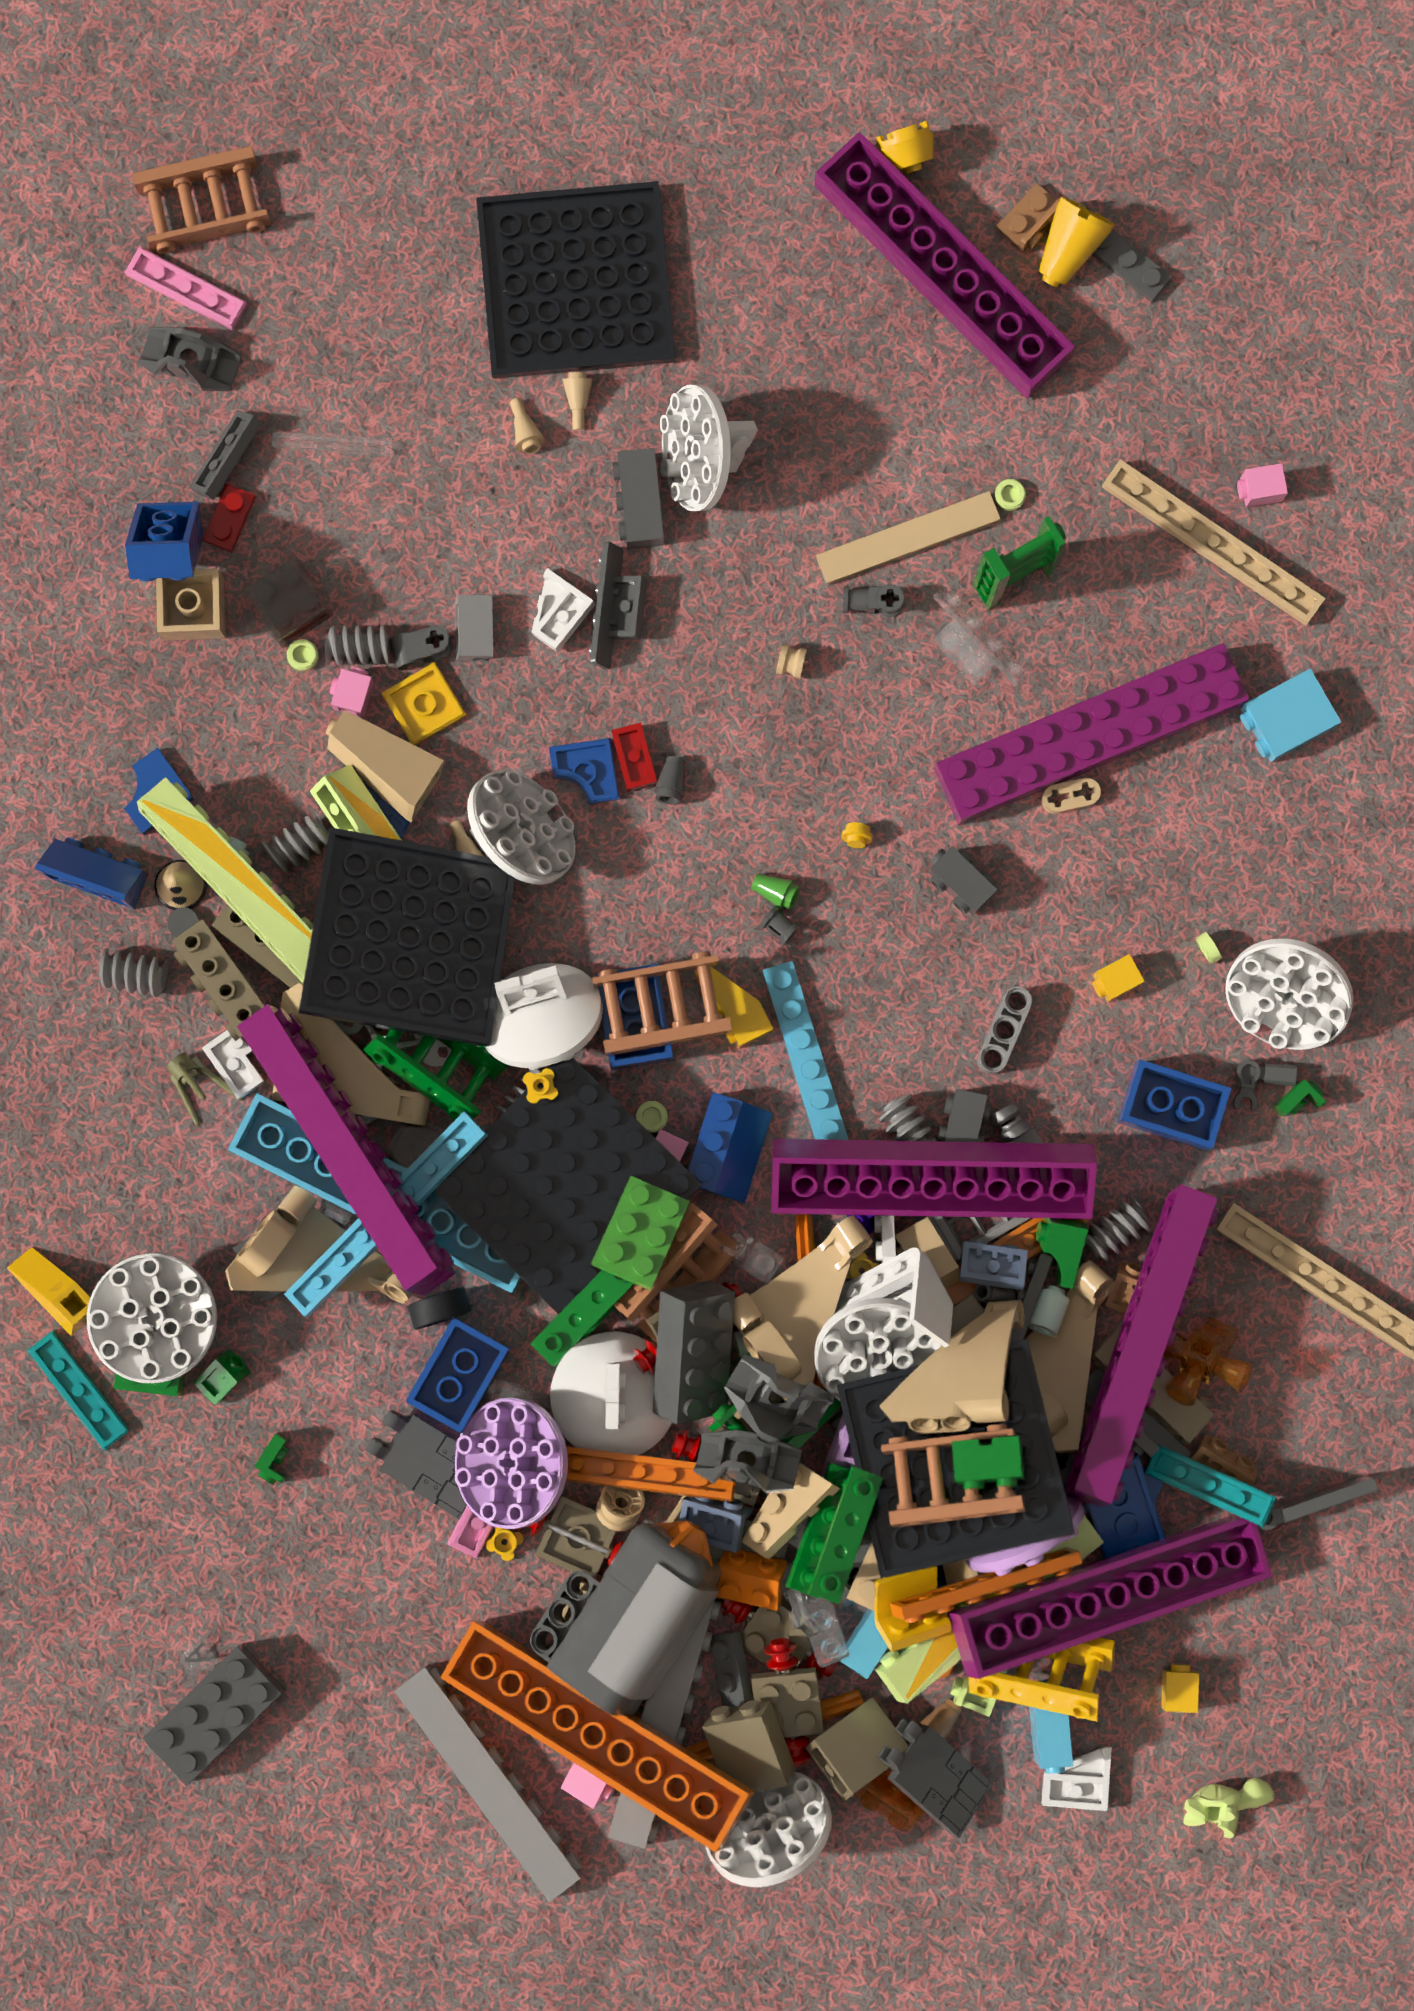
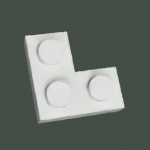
[202,1030,265,1100]

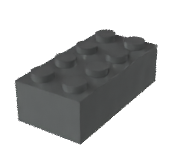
[653,1280,735,1425]
[142,1643,286,1786]

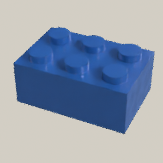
[125,501,203,582]
[595,964,673,1071]
[1117,1059,1231,1151]
[405,1317,511,1433]

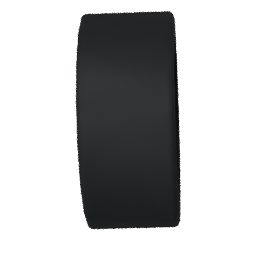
[407,1287,472,1330]

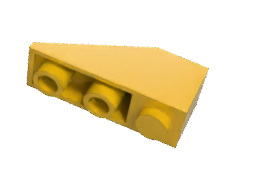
[695,967,773,1049]
[7,1247,90,1336]

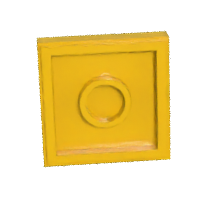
[381,662,467,746]

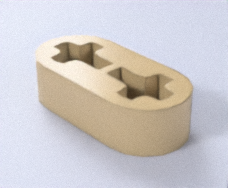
[1041,778,1101,814]

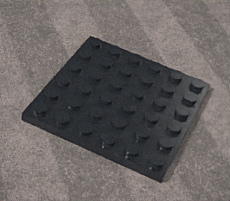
[476,181,676,379]
[298,827,515,1047]
[434,1058,702,1314]
[837,1339,1075,1578]

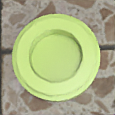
[994,479,1026,511]
[287,639,319,671]
[1196,932,1222,964]
[636,1101,668,1133]

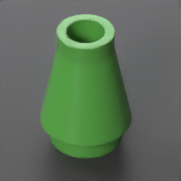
[751,873,800,910]

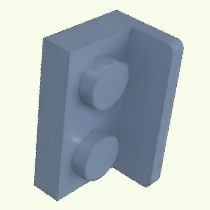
[959,1240,1028,1290]
[679,1496,753,1553]

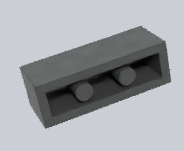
[612,448,664,549]

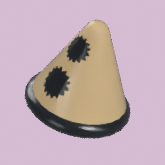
[154,860,207,910]

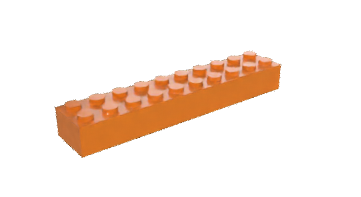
[440,1620,755,1853]

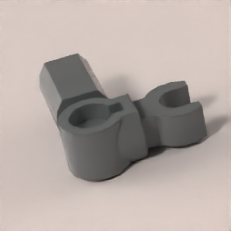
[1233,1060,1297,1111]

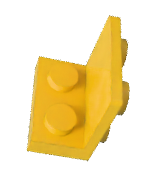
[874,1567,951,1652]

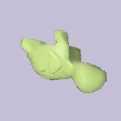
[1183,1778,1275,1838]

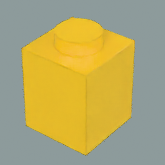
[1092,954,1145,1002]
[1161,1663,1199,1713]

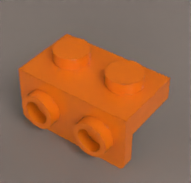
[716,1550,788,1611]

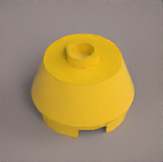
[875,120,934,174]

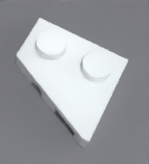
[532,568,596,653]
[874,1215,896,1263]
[1041,1746,1112,1811]

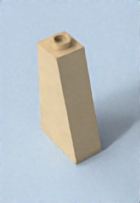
[326,710,444,822]

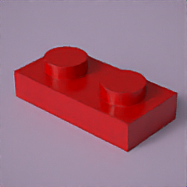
[202,484,256,553]
[611,722,657,792]

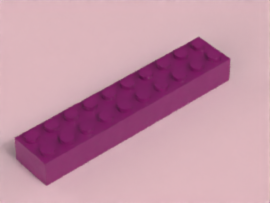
[814,131,1075,400]
[934,643,1249,826]
[237,1004,456,1296]
[771,1139,1097,1219]
[1064,1184,1219,1507]
[947,1515,1273,1679]

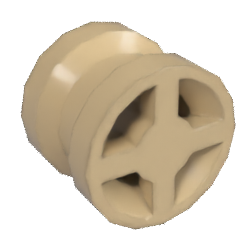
[776,643,807,679]

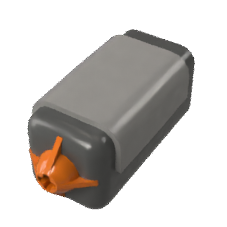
[530,1520,721,1716]

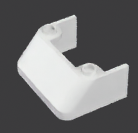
[834,1247,953,1348]

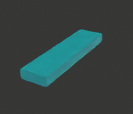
[27,1330,131,1451]
[1145,1444,1277,1528]

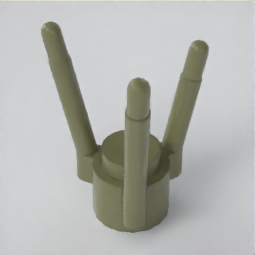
[167,1052,244,1126]

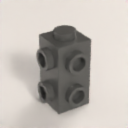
[928,846,998,916]
[937,1089,991,1142]

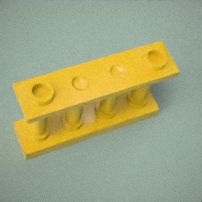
[969,1637,1115,1721]

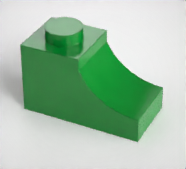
[1036,1218,1088,1289]

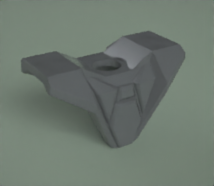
[138,327,242,391]
[724,1354,834,1443]
[693,1429,802,1493]

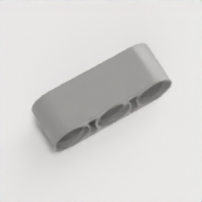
[977,986,1032,1075]

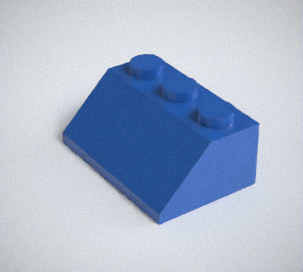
[35,837,148,909]
[688,1092,773,1204]

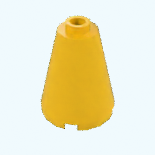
[1039,196,1115,287]

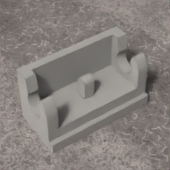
[455,594,493,662]

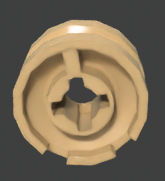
[596,1486,645,1531]

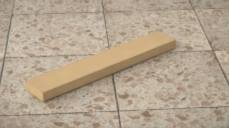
[816,491,1000,585]

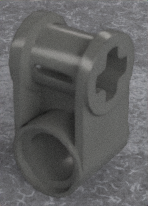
[390,626,452,671]

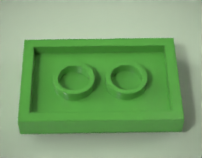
[591,1176,690,1291]

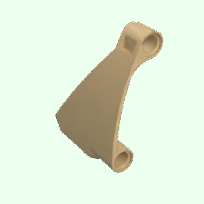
[271,982,430,1126]
[226,1186,413,1304]
[733,1215,873,1401]
[1025,1261,1115,1453]
[880,1300,1024,1433]

